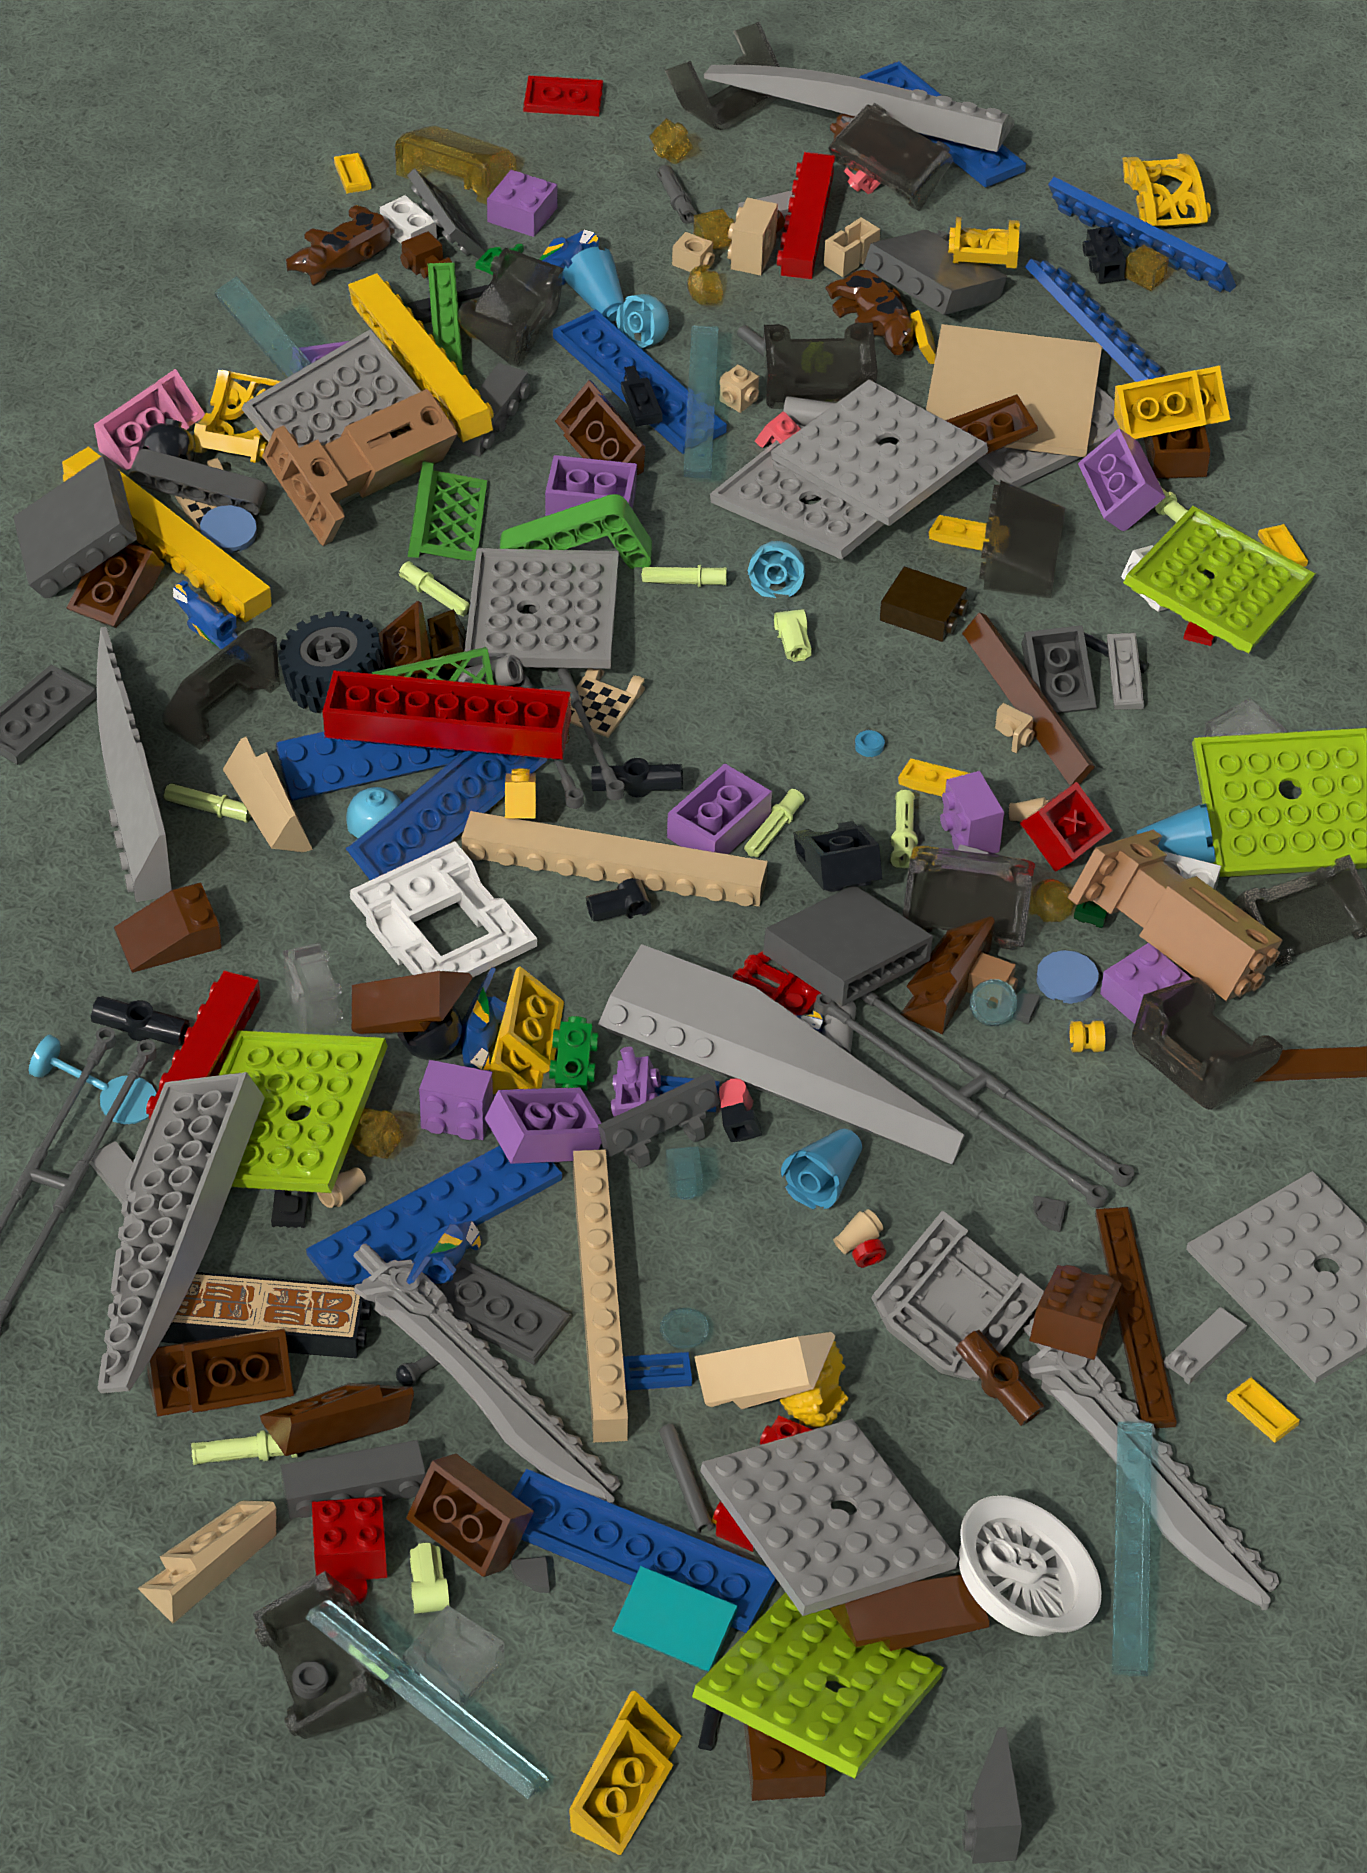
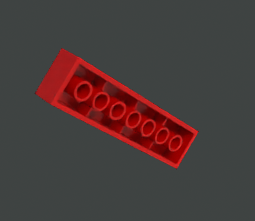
[322,670,571,759]

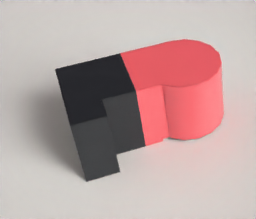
[719,1078,762,1142]

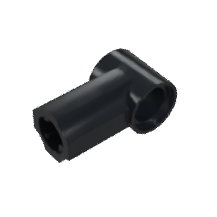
[586,878,651,922]

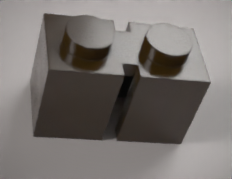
[427,609,472,680]

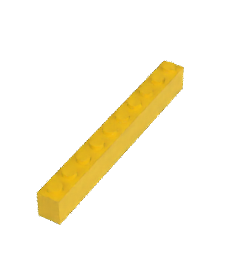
[348,273,494,442]
[62,446,272,623]

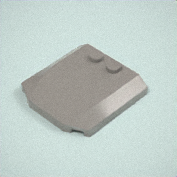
[871,1210,1044,1381]

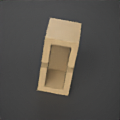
[824,217,880,277]

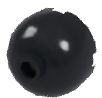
[138,418,196,462]
[397,1005,462,1060]

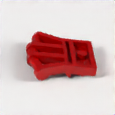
[733,951,821,1015]

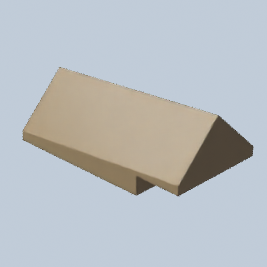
[223,737,313,852]
[695,1332,835,1409]
[138,1501,276,1623]

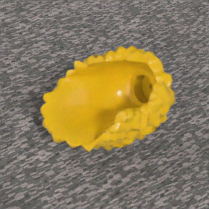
[780,1341,848,1428]

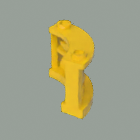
[1122,153,1211,227]
[948,217,1020,268]
[193,370,281,463]

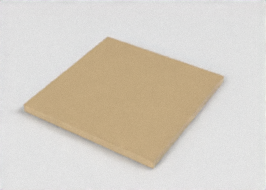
[926,324,1102,457]

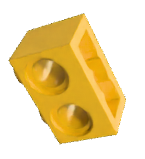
[505,768,536,818]

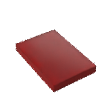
[523,75,603,117]

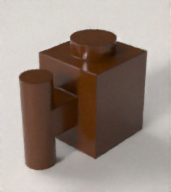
[400,231,452,278]

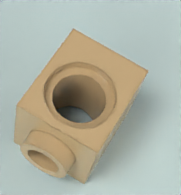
[672,232,715,275]

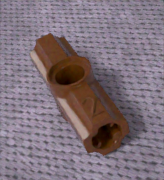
[955,1330,1045,1426]

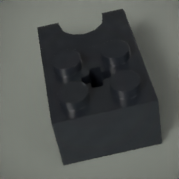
[793,821,882,892]

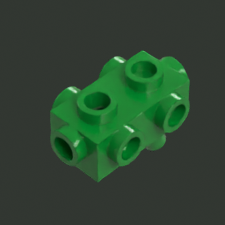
[549,1016,599,1091]

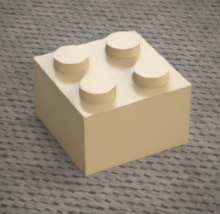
[728,197,778,275]

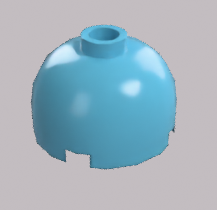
[616,294,669,348]
[747,541,805,598]
[346,787,402,838]

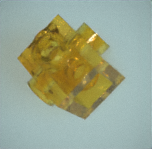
[649,118,693,164]
[693,209,734,249]
[1125,245,1169,291]
[352,1107,404,1159]

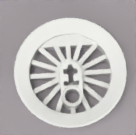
[958,1495,1102,1636]

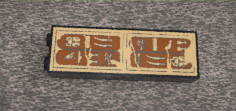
[161,1272,372,1359]

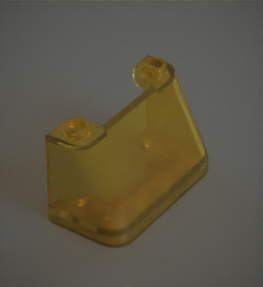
[395,125,516,205]

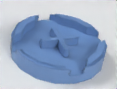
[200,505,257,554]
[1036,950,1099,1004]

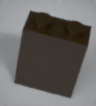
[880,566,969,642]

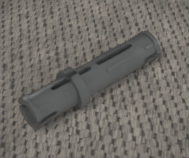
[657,165,697,224]

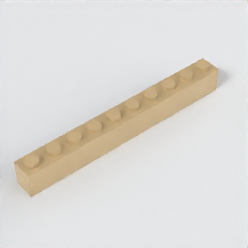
[462,811,768,907]
[573,1149,628,1443]

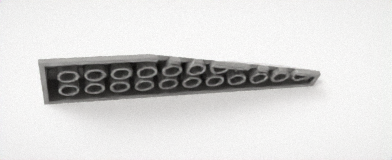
[704,65,1015,152]
[97,627,172,902]

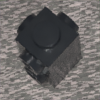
[1082,226,1126,284]

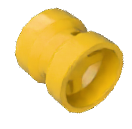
[1069,1020,1105,1052]

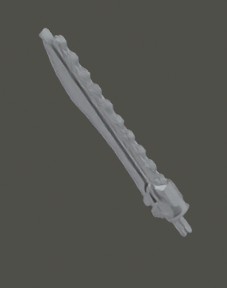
[354,1243,620,1504]
[1022,1318,1279,1610]

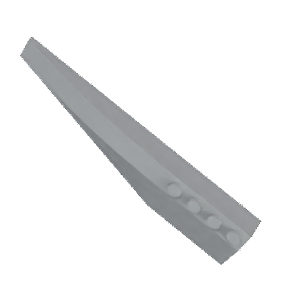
[598,944,965,1165]
[98,1072,265,1393]

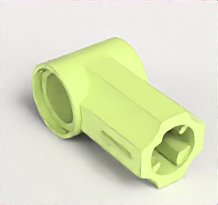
[774,609,811,662]
[410,1543,450,1614]

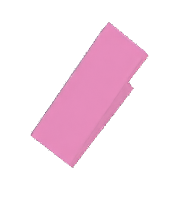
[94,369,205,471]

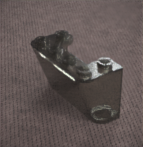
[979,480,1066,599]

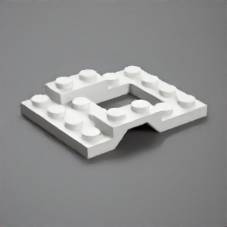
[350,841,537,977]

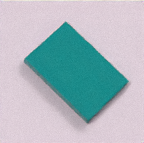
[612,1566,739,1673]

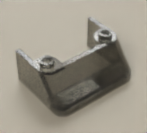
[665,22,780,130]

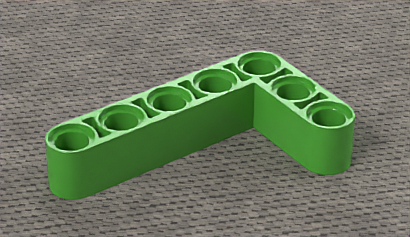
[500,494,652,569]

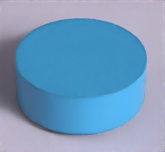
[855,730,885,757]

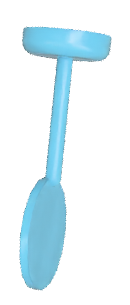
[29,1035,156,1125]

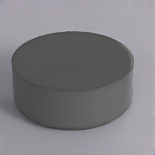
[292,1661,329,1699]

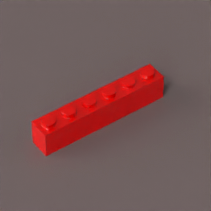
[777,152,835,279]
[146,971,260,1119]

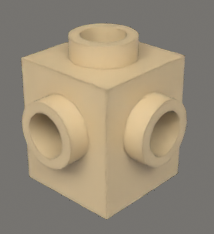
[719,365,759,413]

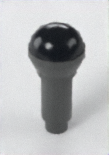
[396,1354,439,1386]

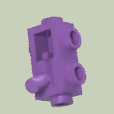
[611,1047,661,1117]

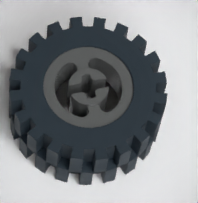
[278,611,387,713]

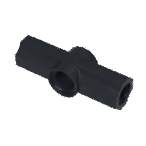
[591,758,683,798]
[91,996,190,1046]

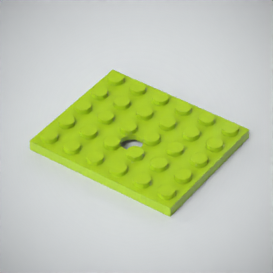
[1123,506,1315,654]
[1192,728,1367,877]
[219,1031,388,1193]
[692,1592,944,1779]

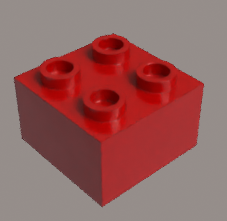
[1020,782,1112,872]
[312,1497,387,1584]

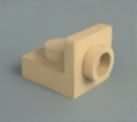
[995,703,1035,753]

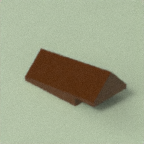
[555,380,646,475]
[945,394,1038,459]
[378,601,434,679]
[900,916,995,1035]
[351,971,473,1034]
[147,1328,294,1417]
[260,1383,414,1456]
[830,1575,989,1651]

